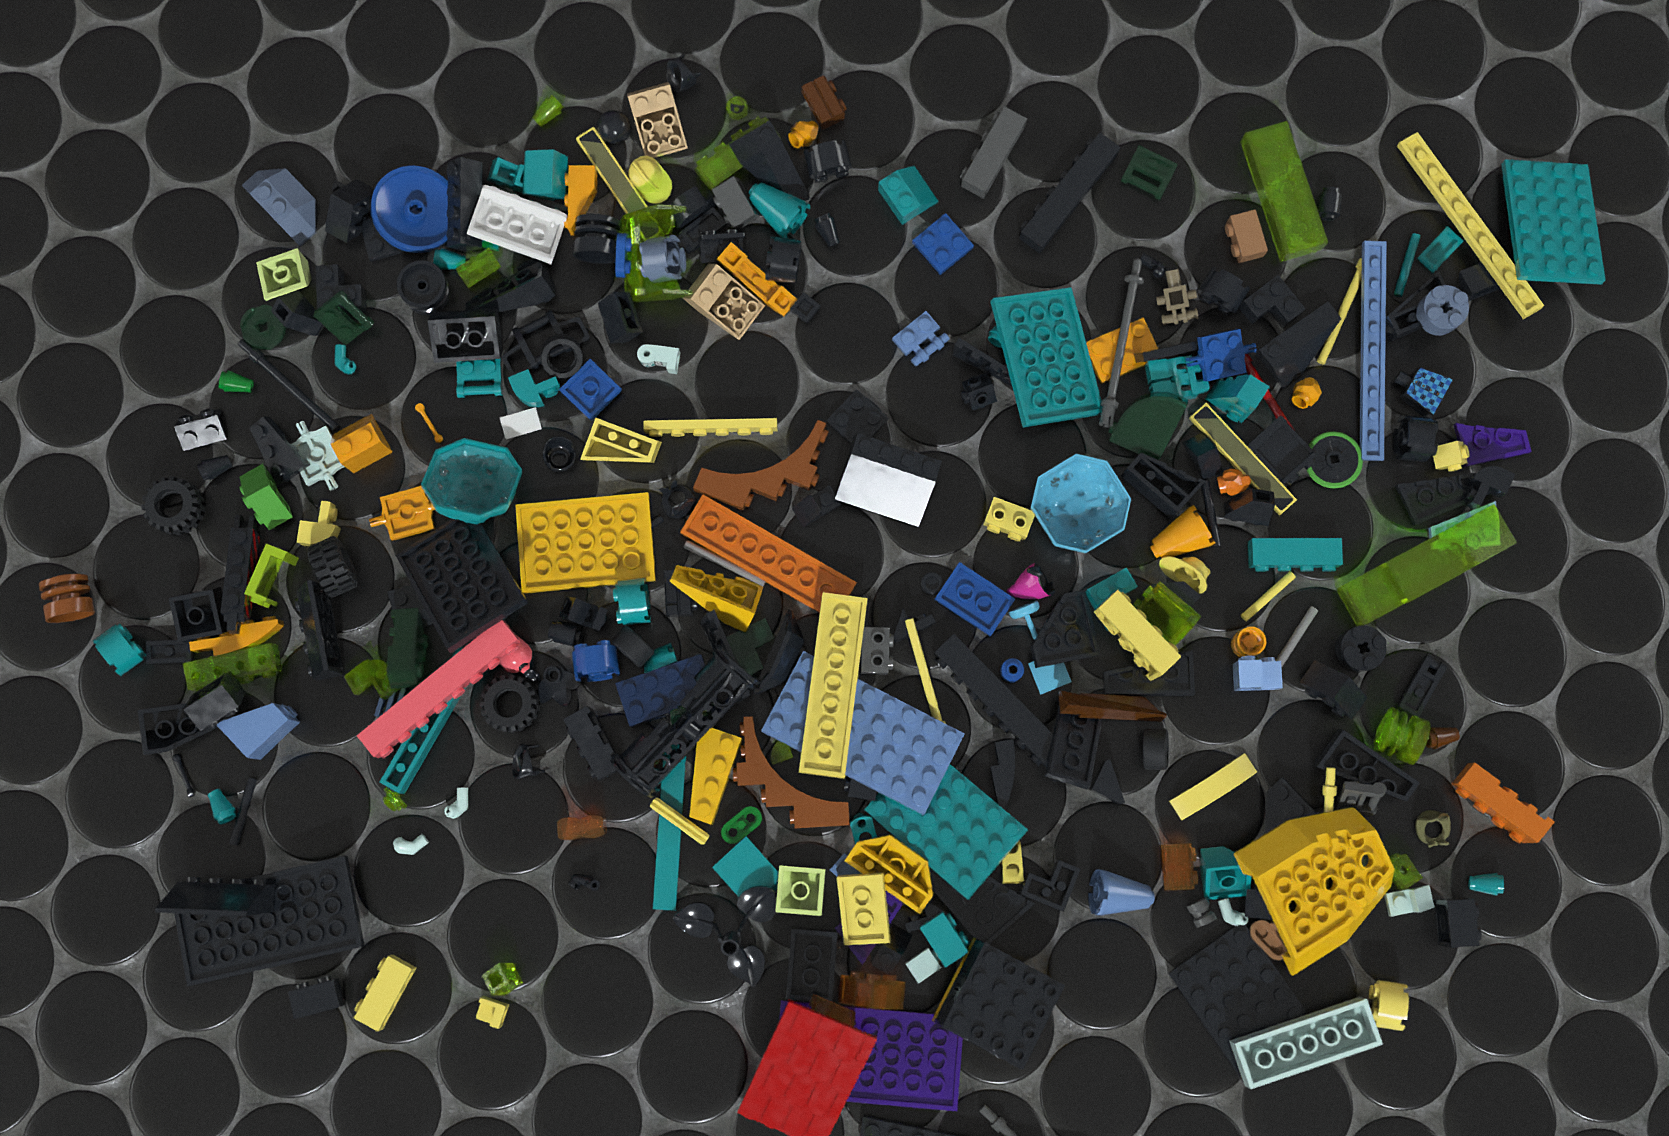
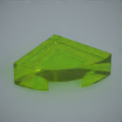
[771,741,793,765]

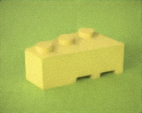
[580,418,662,463]

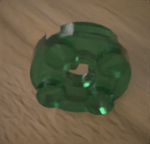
[240,305,287,350]

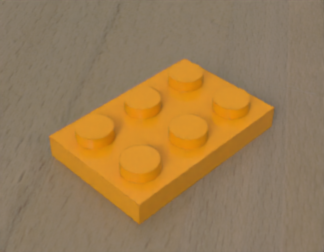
[1086,318,1161,384]

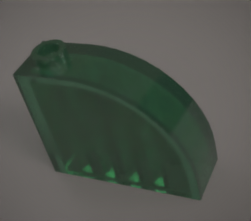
[1108,392,1188,460]

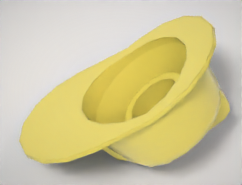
[628,156,672,204]
[1159,556,1210,594]

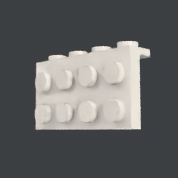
[467,185,567,264]

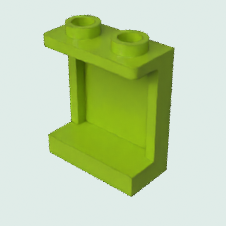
[244,544,299,608]

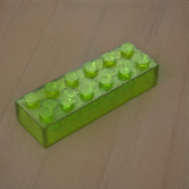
[1241,121,1328,262]

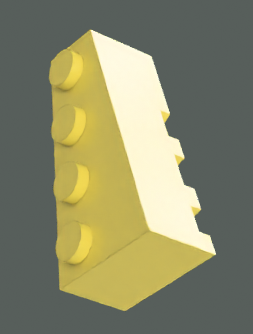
[1094,590,1181,681]

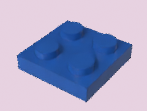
[912,213,974,275]
[559,359,622,421]

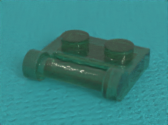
[1121,145,1178,200]
[313,290,374,345]

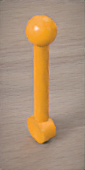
[415,403,443,443]

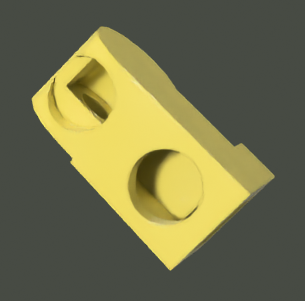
[1001,840,1024,884]

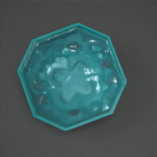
[421,438,522,524]

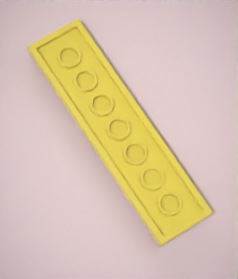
[799,592,868,779]

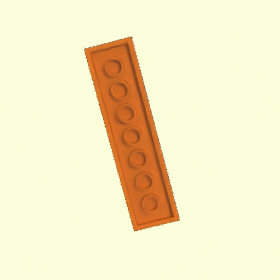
[680,495,857,613]

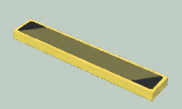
[576,127,665,242]
[1189,403,1297,516]

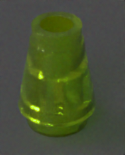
[532,95,564,127]

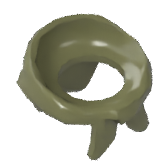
[1415,810,1451,847]

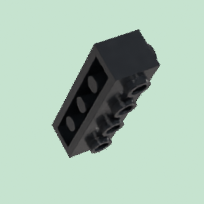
[446,157,482,252]

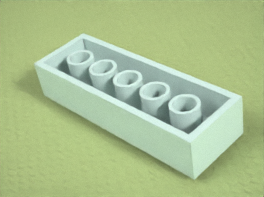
[1230,997,1383,1089]

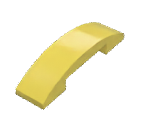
[1169,753,1257,820]

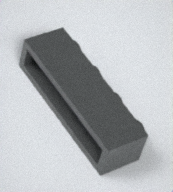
[960,106,1027,199]

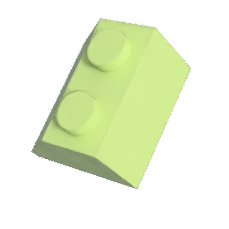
[256,248,312,301]
[776,866,826,916]

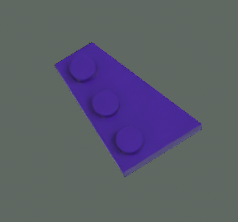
[1453,423,1532,467]

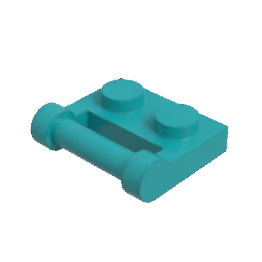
[456,358,503,398]

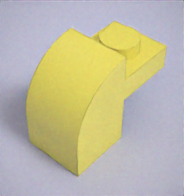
[297,501,341,546]

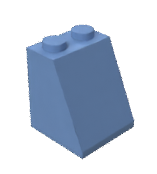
[217,703,300,760]

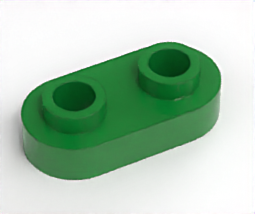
[721,806,762,844]

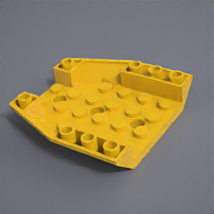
[1233,807,1395,976]

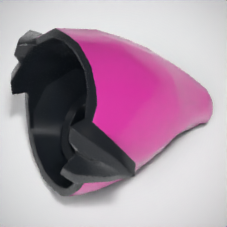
[1007,563,1055,599]

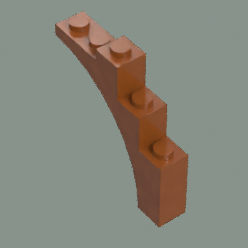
[693,420,829,511]
[733,716,849,828]

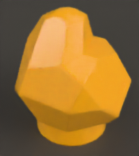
[788,121,819,149]
[1292,377,1322,409]

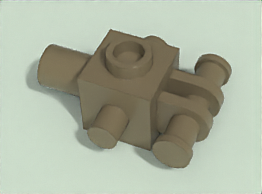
[1156,269,1199,326]

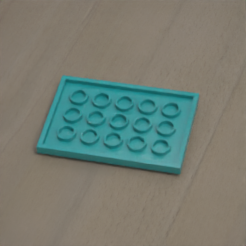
[1501,159,1605,284]
[990,287,1102,427]
[864,764,1028,900]

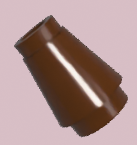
[1423,727,1460,749]

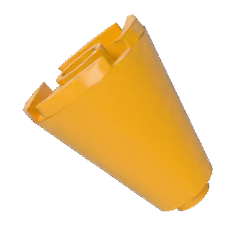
[1150,505,1215,558]

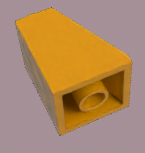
[330,414,392,473]

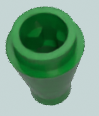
[219,370,254,393]

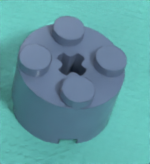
[639,235,686,283]
[1416,285,1469,336]

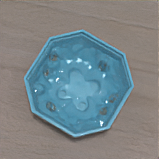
[1031,454,1131,554]

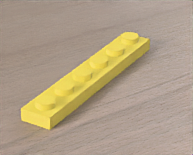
[644,418,778,437]

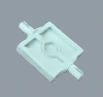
[290,421,345,491]

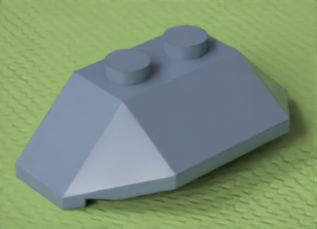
[242,169,317,247]

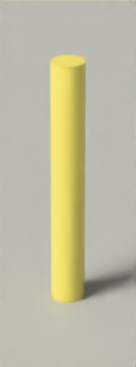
[1241,571,1296,622]

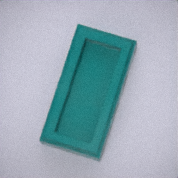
[1417,226,1464,273]

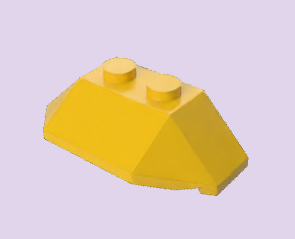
[845,835,933,914]

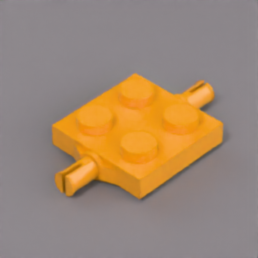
[369,486,435,541]

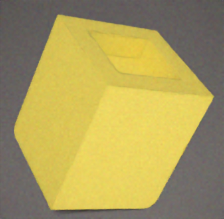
[476,996,510,1029]

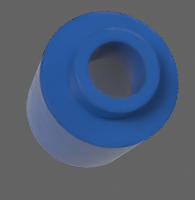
[1000,658,1024,683]

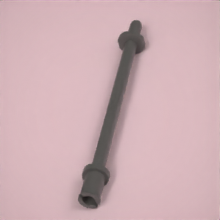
[1099,258,1144,428]

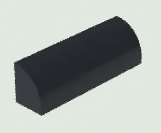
[1459,250,1515,302]

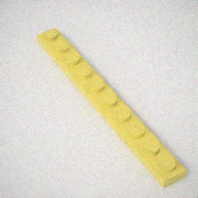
[1397,132,1544,319]

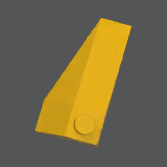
[670,565,763,632]

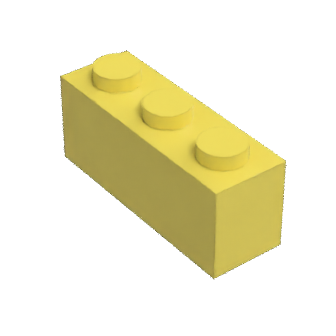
[354,955,416,1031]

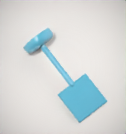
[1009,600,1072,695]

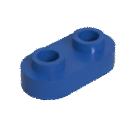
[615,233,632,278]

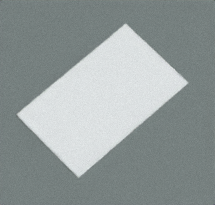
[500,407,542,439]

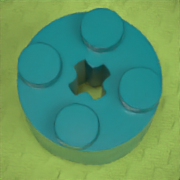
[613,578,651,625]
[92,624,146,676]

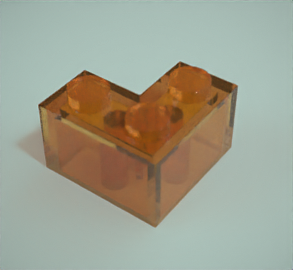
[838,971,906,1010]

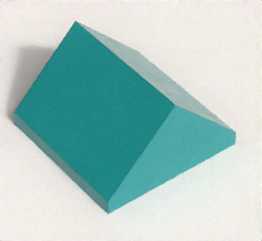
[523,150,568,200]

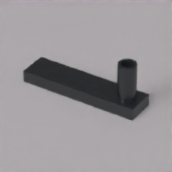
[1134,340,1199,363]

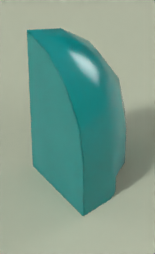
[644,643,678,673]

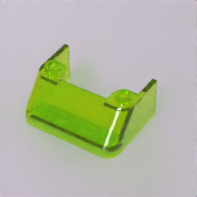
[620,204,693,302]

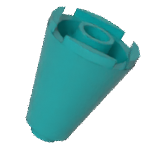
[749,183,811,238]

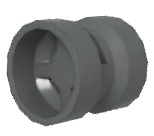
[1186,897,1217,928]

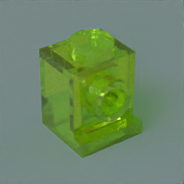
[1389,853,1423,890]

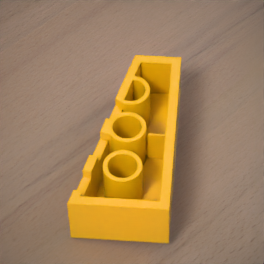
[690,728,743,825]

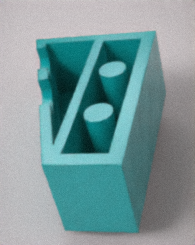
[1205,375,1270,423]

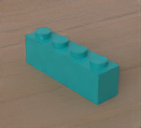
[1248,538,1343,572]

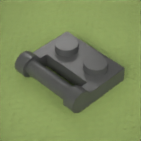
[1335,781,1387,816]

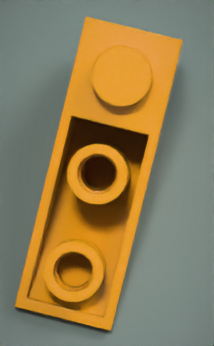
[564,165,597,235]

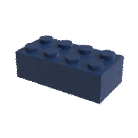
[615,654,717,728]

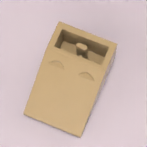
[627,82,688,158]
[683,264,765,340]

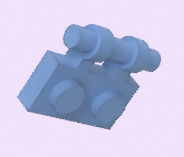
[892,311,950,366]

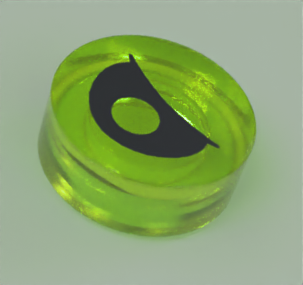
[726,96,748,120]

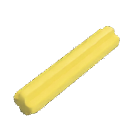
[650,797,709,845]

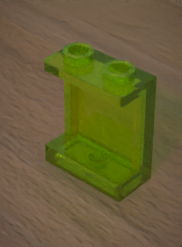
[1132,581,1201,646]

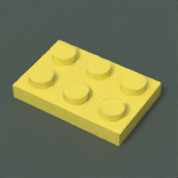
[837,872,891,945]

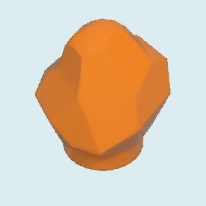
[1217,469,1251,496]

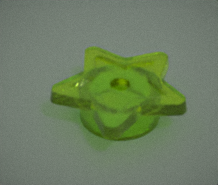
[383,787,407,811]

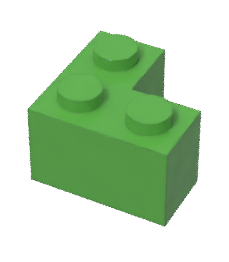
[239,464,292,530]

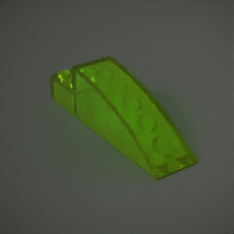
[1336,504,1517,626]

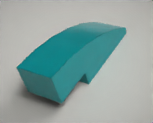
[487,157,555,201]

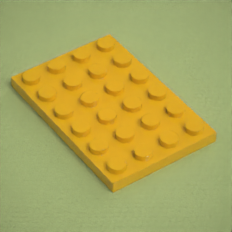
[515,492,656,594]

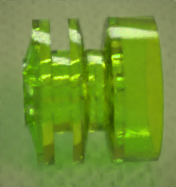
[1373,707,1430,765]

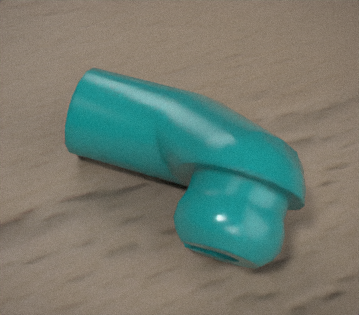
[335,345,356,374]

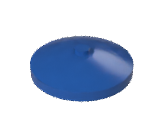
[370,166,448,253]

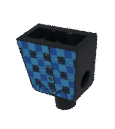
[1394,367,1454,418]

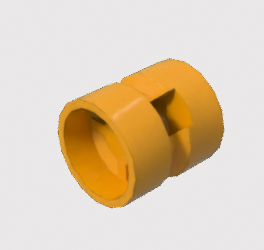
[1231,627,1266,657]

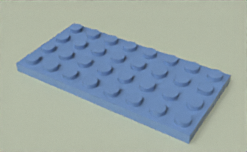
[761,651,964,816]

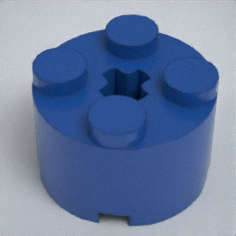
[572,640,620,682]

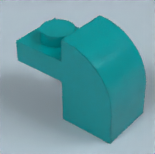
[508,369,561,407]

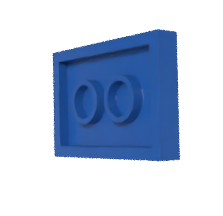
[934,562,1015,636]

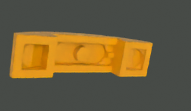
[717,242,797,317]

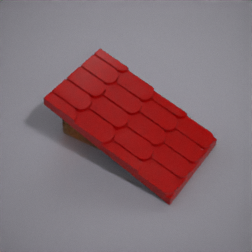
[737,994,877,1136]

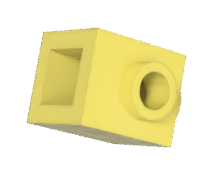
[1433,441,1469,472]

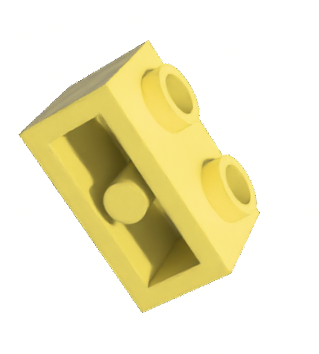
[983,497,1035,542]

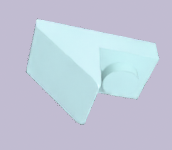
[1384,885,1434,917]

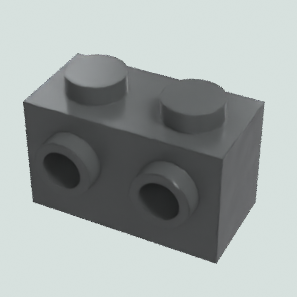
[712,176,761,230]
[860,627,894,675]

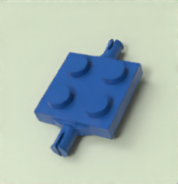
[1186,329,1257,381]

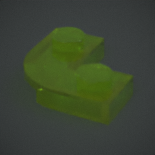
[344,659,403,700]

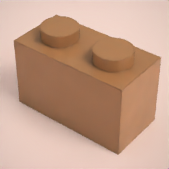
[1225,209,1268,263]

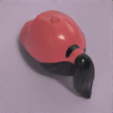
[500,635,541,685]

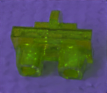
[456,248,501,288]

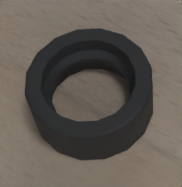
[540,334,583,378]

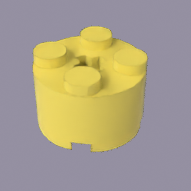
[1369,980,1409,1031]

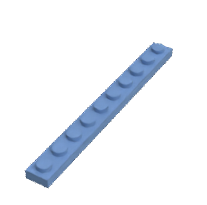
[1360,241,1386,461]

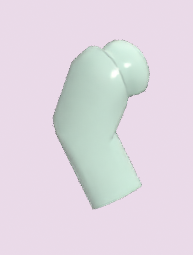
[393,834,429,855]
[1218,898,1248,926]

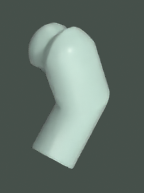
[444,788,468,819]

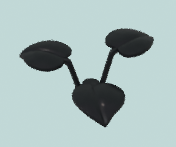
[673,886,776,987]

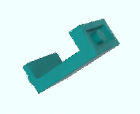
[712,836,779,897]

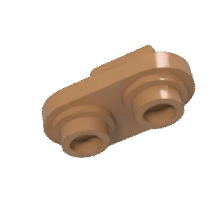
[1249,920,1287,960]

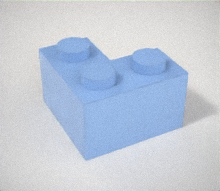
[1233,656,1283,691]

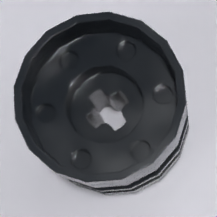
[573,214,621,264]

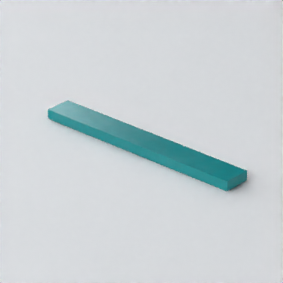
[653,744,687,911]

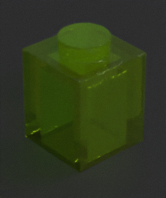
[482,963,523,996]

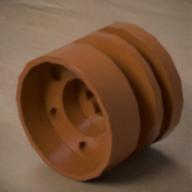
[39,574,95,623]

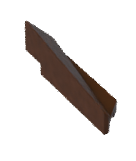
[1059,691,1167,722]

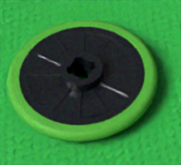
[1307,431,1363,488]

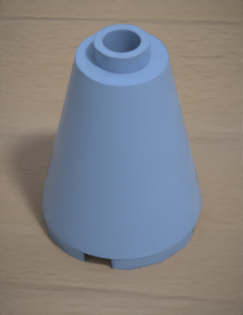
[1088,869,1155,916]

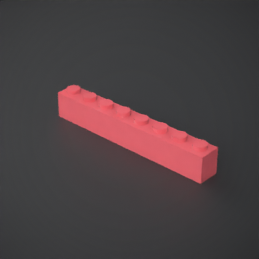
[357,620,521,758]

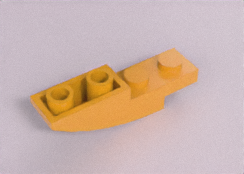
[189,616,284,658]

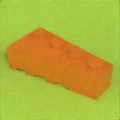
[1452,763,1555,843]

